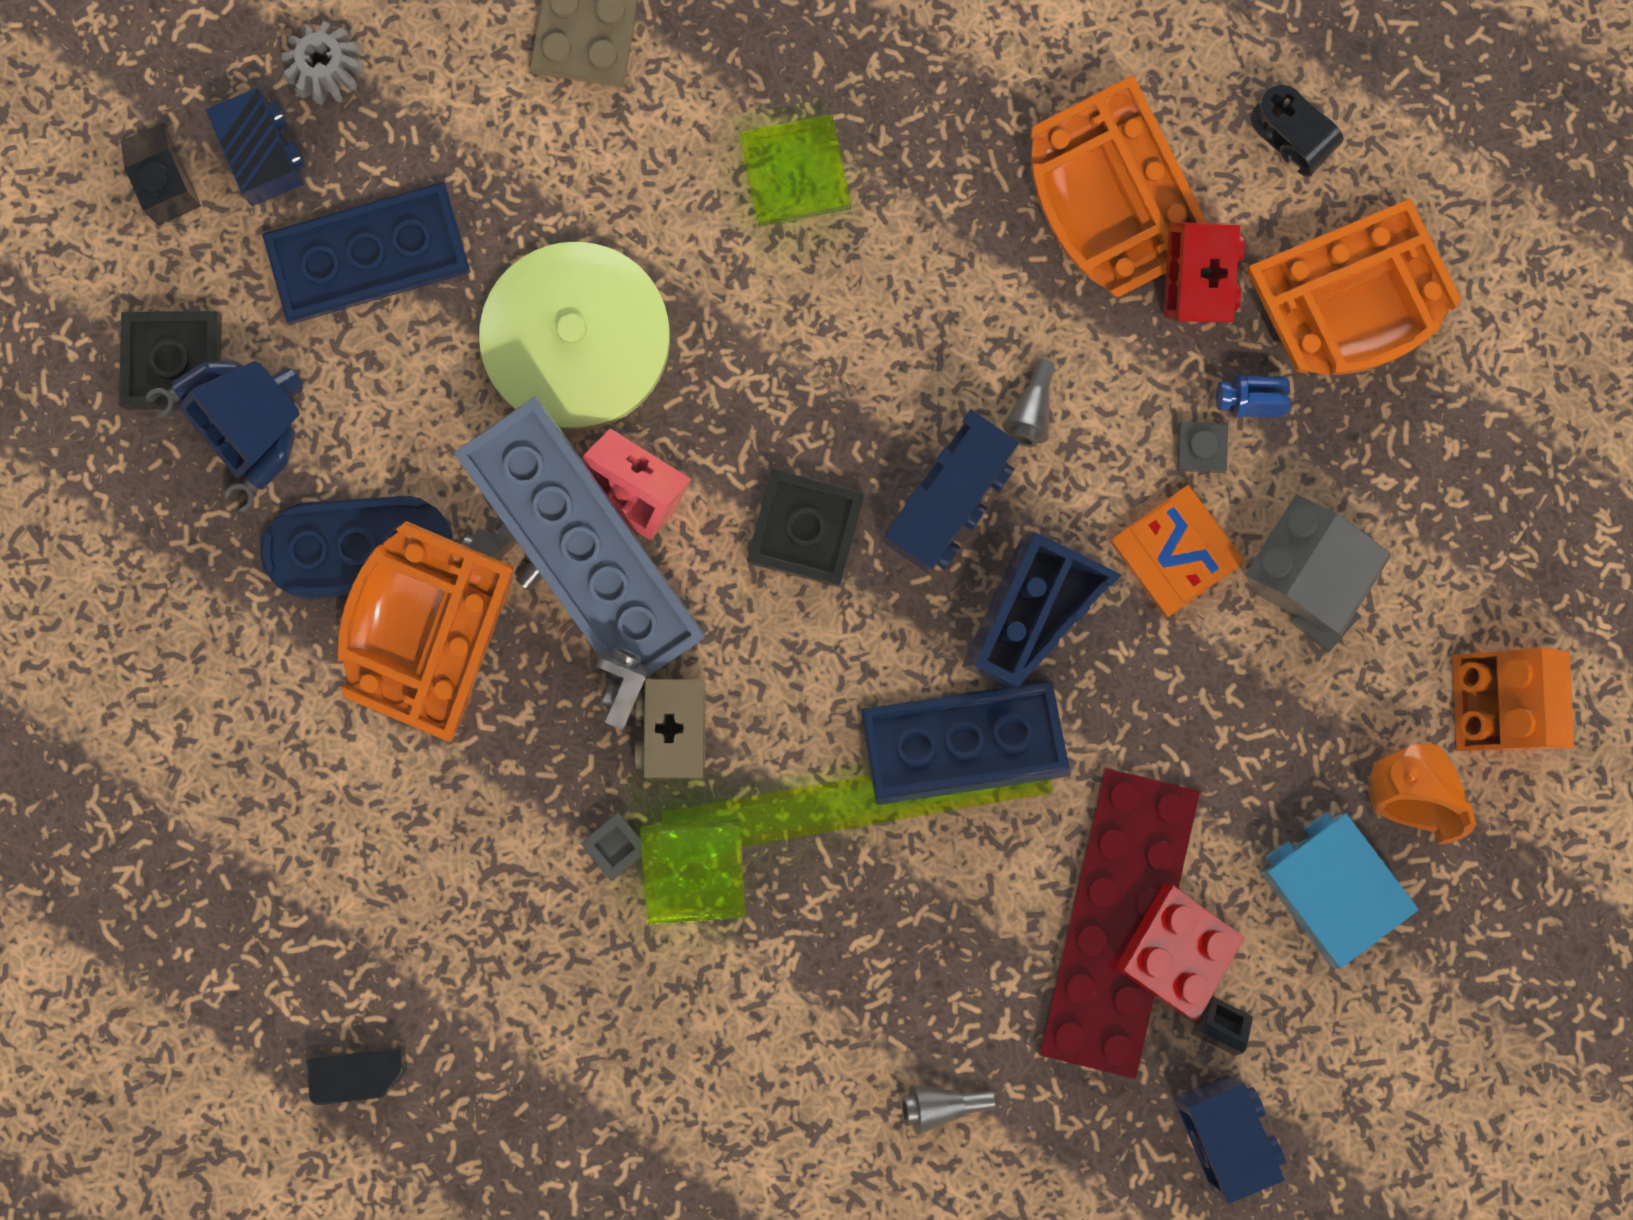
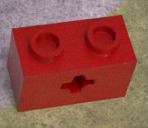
[1163,221,1245,322]

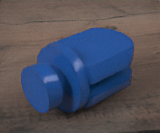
[1216,375,1291,418]

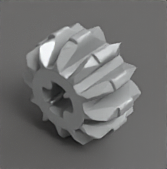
[281,20,364,105]

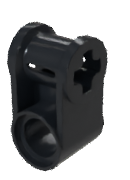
[1251,84,1344,177]

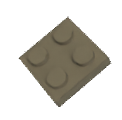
[530,0,639,88]

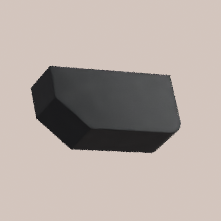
[306,1046,407,1105]

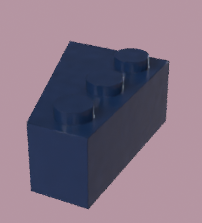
[883,409,1019,575]
[962,532,1121,687]

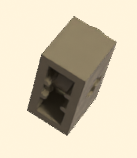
[635,679,706,780]

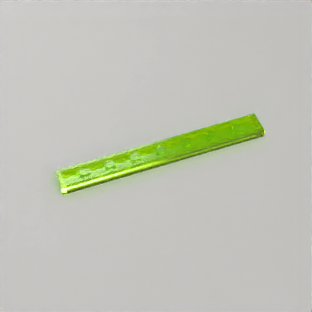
[661,775,1053,860]

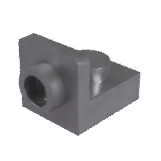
[596,647,647,730]

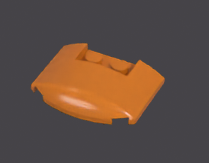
[1030,75,1207,298]
[1246,198,1461,375]
[338,522,515,742]

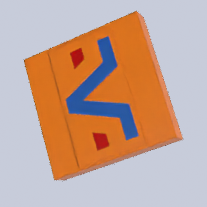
[1109,485,1245,618]

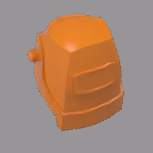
[1368,744,1477,845]

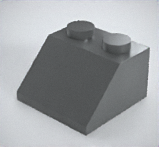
[1245,494,1391,637]

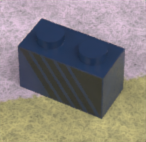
[205,87,306,207]

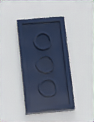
[262,182,471,325]
[861,681,1070,805]

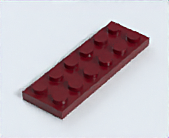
[1038,768,1200,1079]

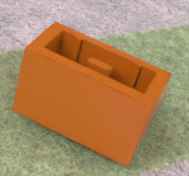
[1452,648,1575,751]

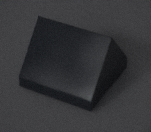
[1191,996,1253,1056]

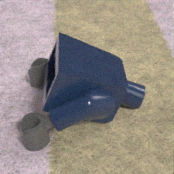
[145,361,303,512]

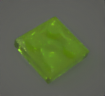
[740,114,851,227]
[640,819,746,925]

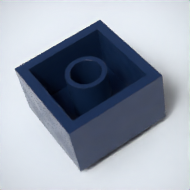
[1173,1075,1286,1204]

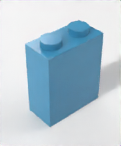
[1260,812,1419,969]

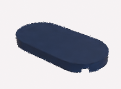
[260,496,454,599]

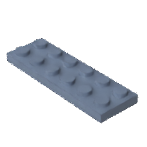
[454,395,705,681]

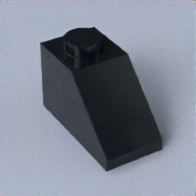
[120,123,201,225]

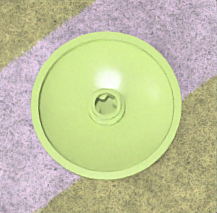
[479,242,670,431]

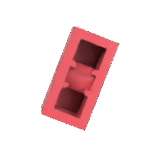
[582,428,691,540]

